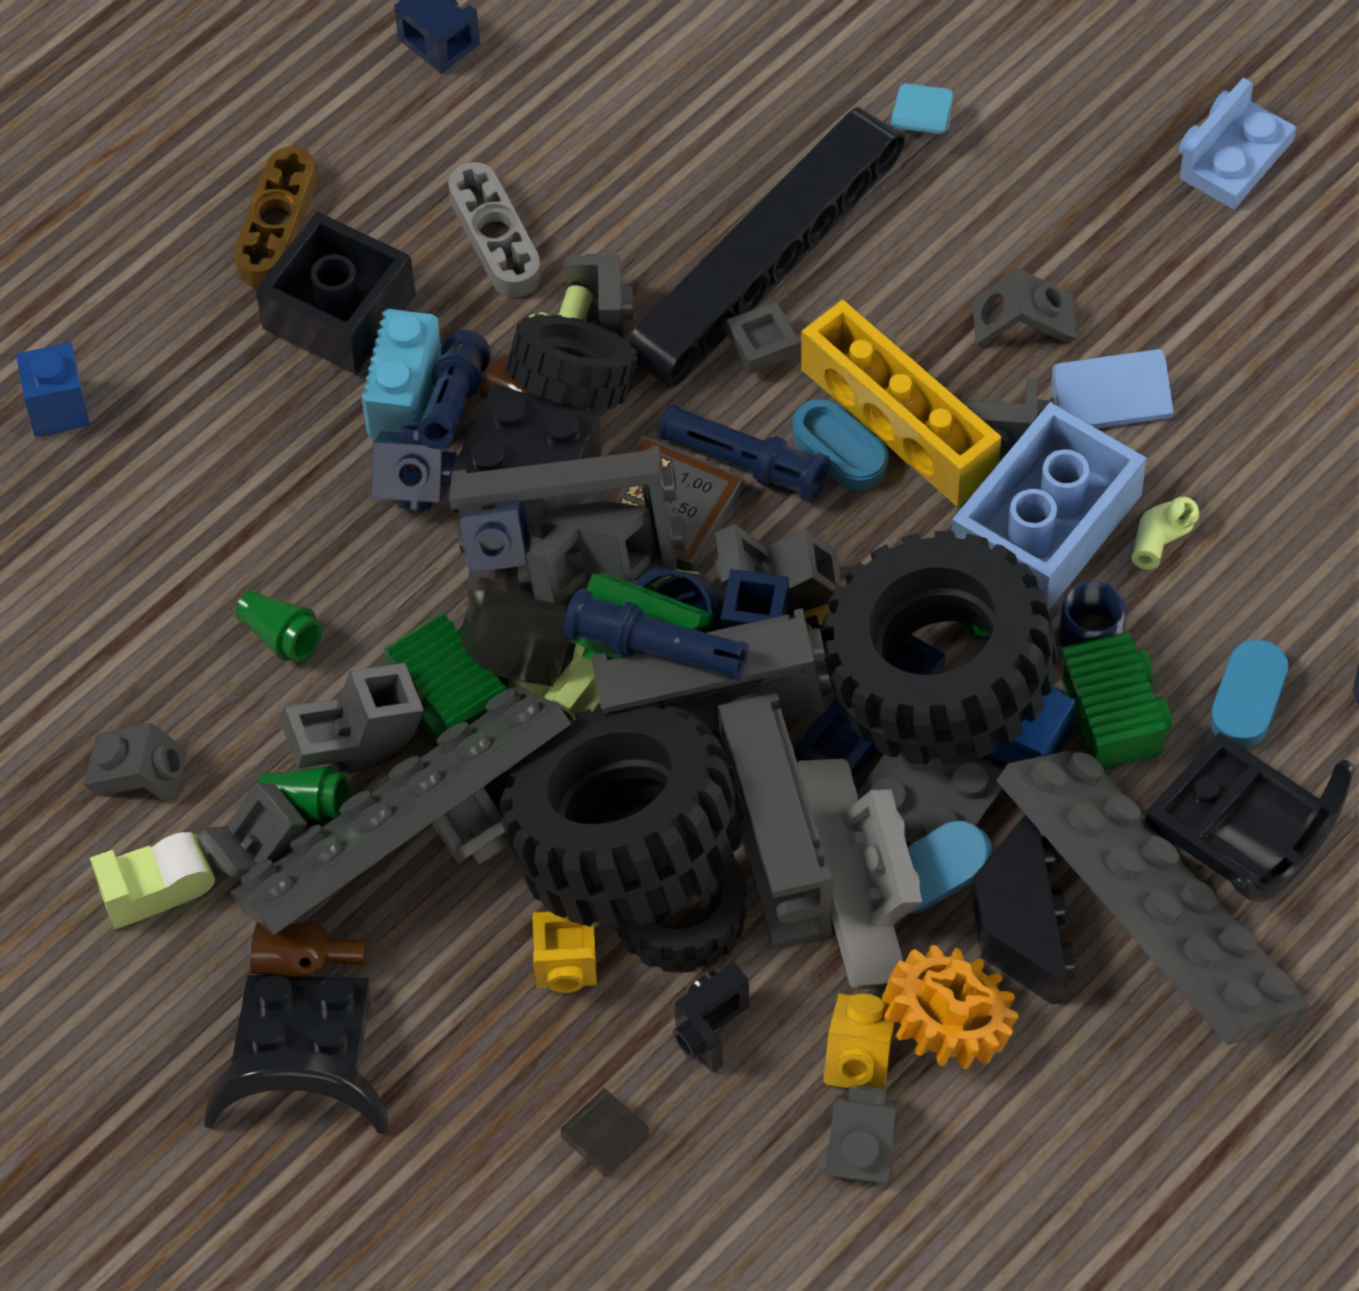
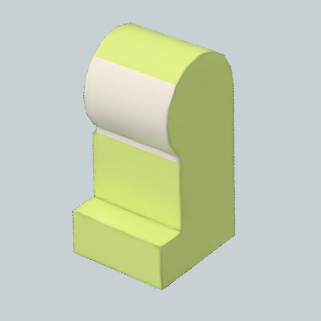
[90,832,215,930]

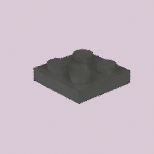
[857,752,1006,847]

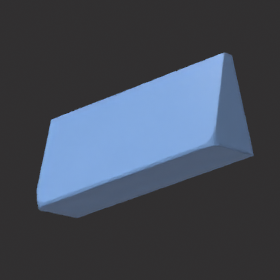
[1051,349,1173,429]

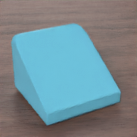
[891,83,953,134]

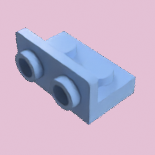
[1179,78,1296,210]

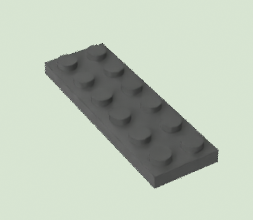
[230,687,571,935]
[996,748,1312,1045]

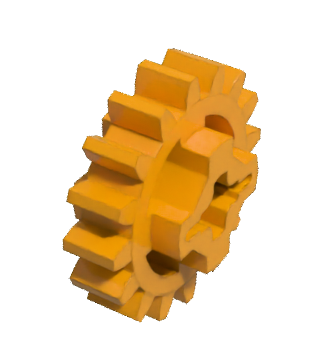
[882,945,1018,1069]

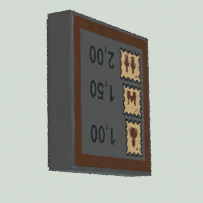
[603,436,745,571]

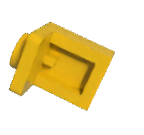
[532,912,597,993]
[823,993,897,1089]

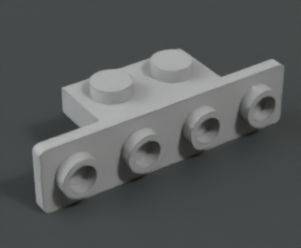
[797,759,923,990]

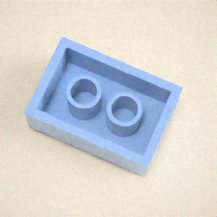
[951,402,1147,611]

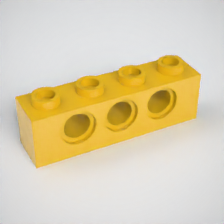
[801,299,1001,507]

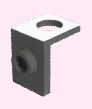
[972,268,1077,347]

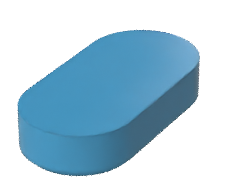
[792,399,888,491]
[1210,640,1288,748]
[908,821,993,914]

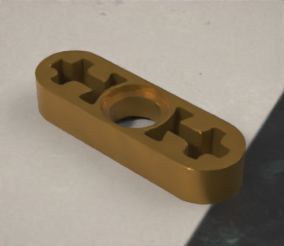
[234,146,317,288]

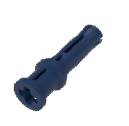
[417,330,491,449]
[658,405,830,504]
[564,589,749,680]

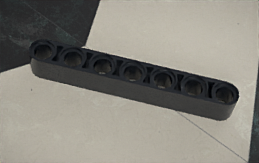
[628,107,905,387]

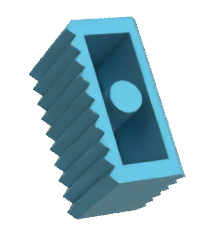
[361,309,442,439]

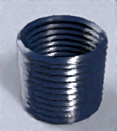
[1059,581,1127,647]

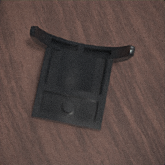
[1145,732,1354,902]
[204,975,388,1133]

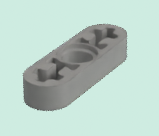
[448,162,541,298]

